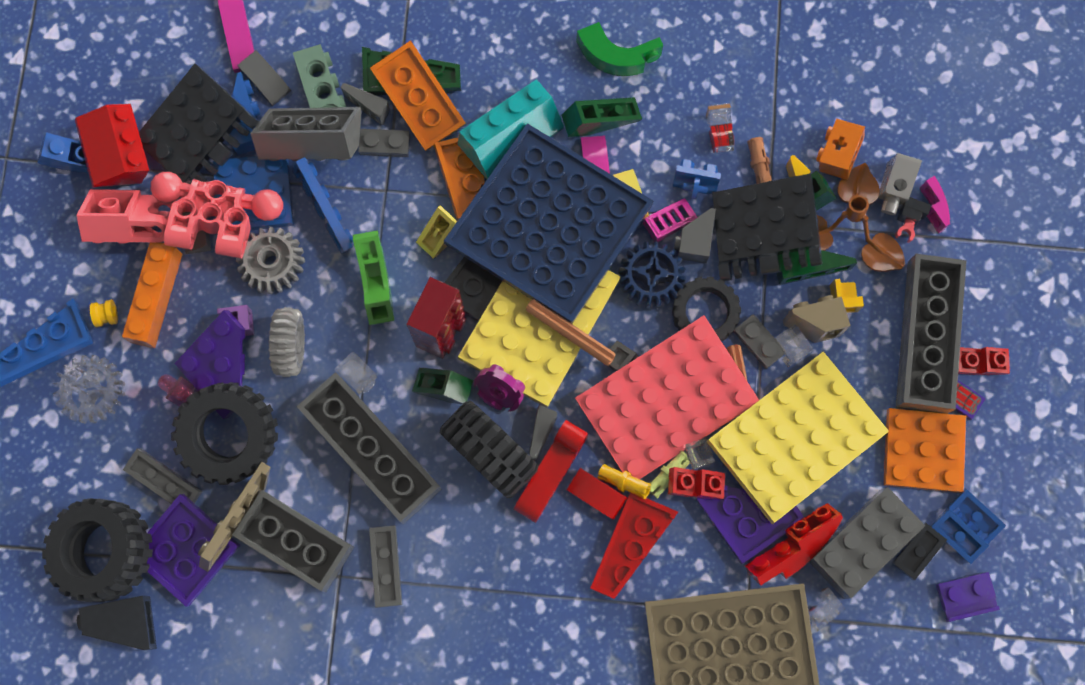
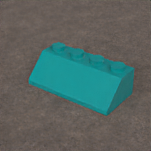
[458,79,564,179]

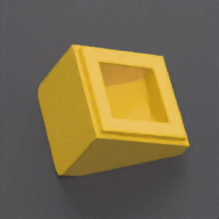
[786,155,810,177]

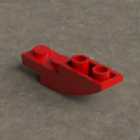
[745,503,843,585]

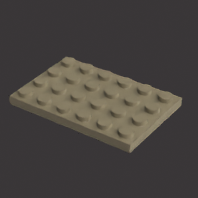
[645,583,820,685]

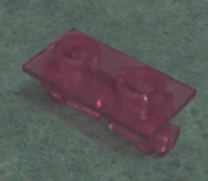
[158,375,195,407]

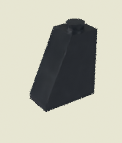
[77,595,157,650]

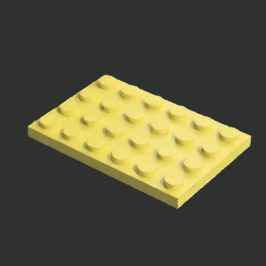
[458,271,620,408]
[706,351,889,524]

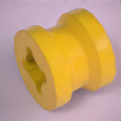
[90,299,118,328]

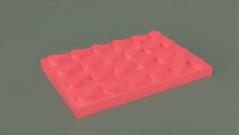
[575,315,759,479]

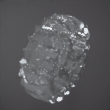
[53,355,125,424]

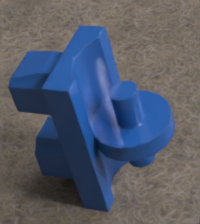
[673,159,721,200]

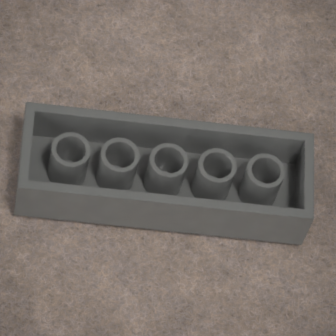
[895,254,967,414]
[296,372,442,524]

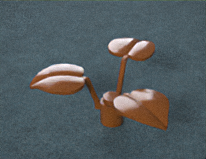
[817,163,905,272]

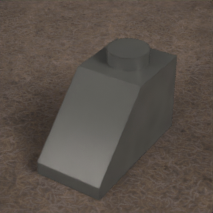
[674,208,716,263]

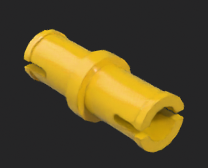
[598,464,651,499]

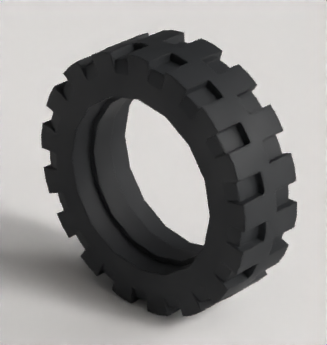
[672,277,741,341]

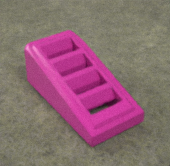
[643,198,698,242]

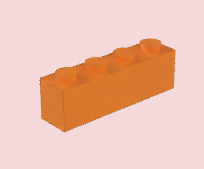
[122,242,183,348]

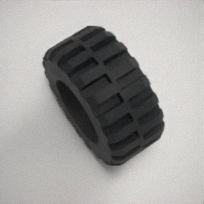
[171,382,278,485]
[439,400,538,498]
[42,498,153,602]

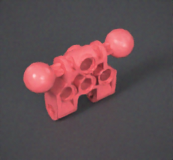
[151,171,283,259]

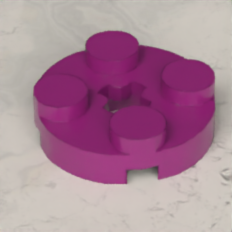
[474,364,525,412]

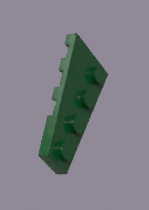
[362,47,461,95]

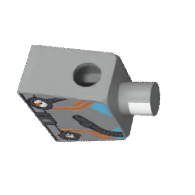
[878,153,922,215]

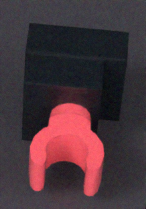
[895,197,932,243]

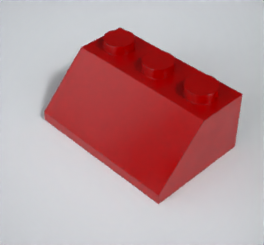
[75,104,149,187]

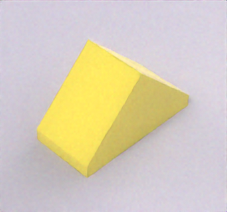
[416,206,457,259]

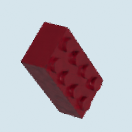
[407,277,466,359]

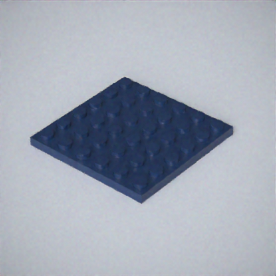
[444,123,654,324]

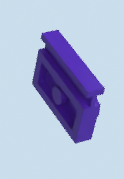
[935,572,1000,622]

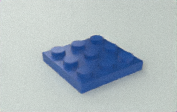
[213,156,294,230]

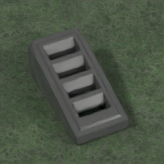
[341,83,390,125]
[529,404,557,461]

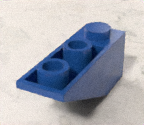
[230,72,261,155]
[37,132,89,173]

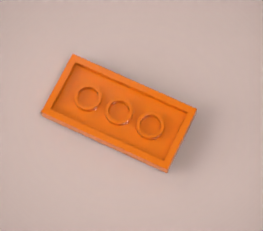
[370,40,466,151]

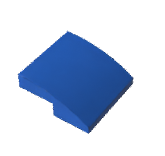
[931,488,1007,564]

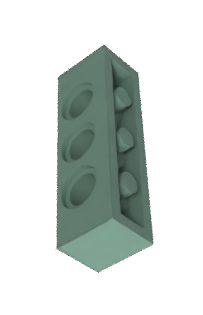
[293,44,346,108]

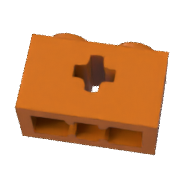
[816,118,865,180]

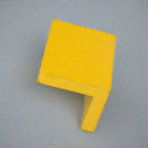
[830,279,864,313]

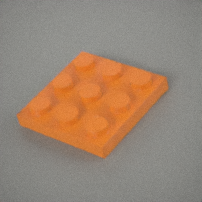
[883,408,966,493]

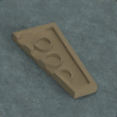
[198,462,271,572]

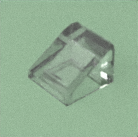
[683,438,715,470]

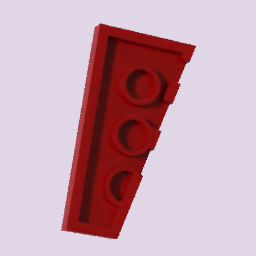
[590,492,678,599]

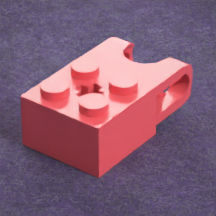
[76,189,176,244]

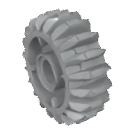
[236,227,305,294]
[269,307,305,377]

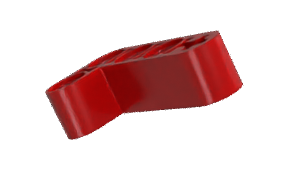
[513,420,588,523]

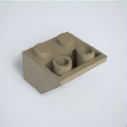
[783,295,851,343]

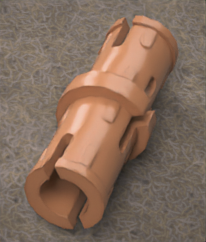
[747,137,772,184]

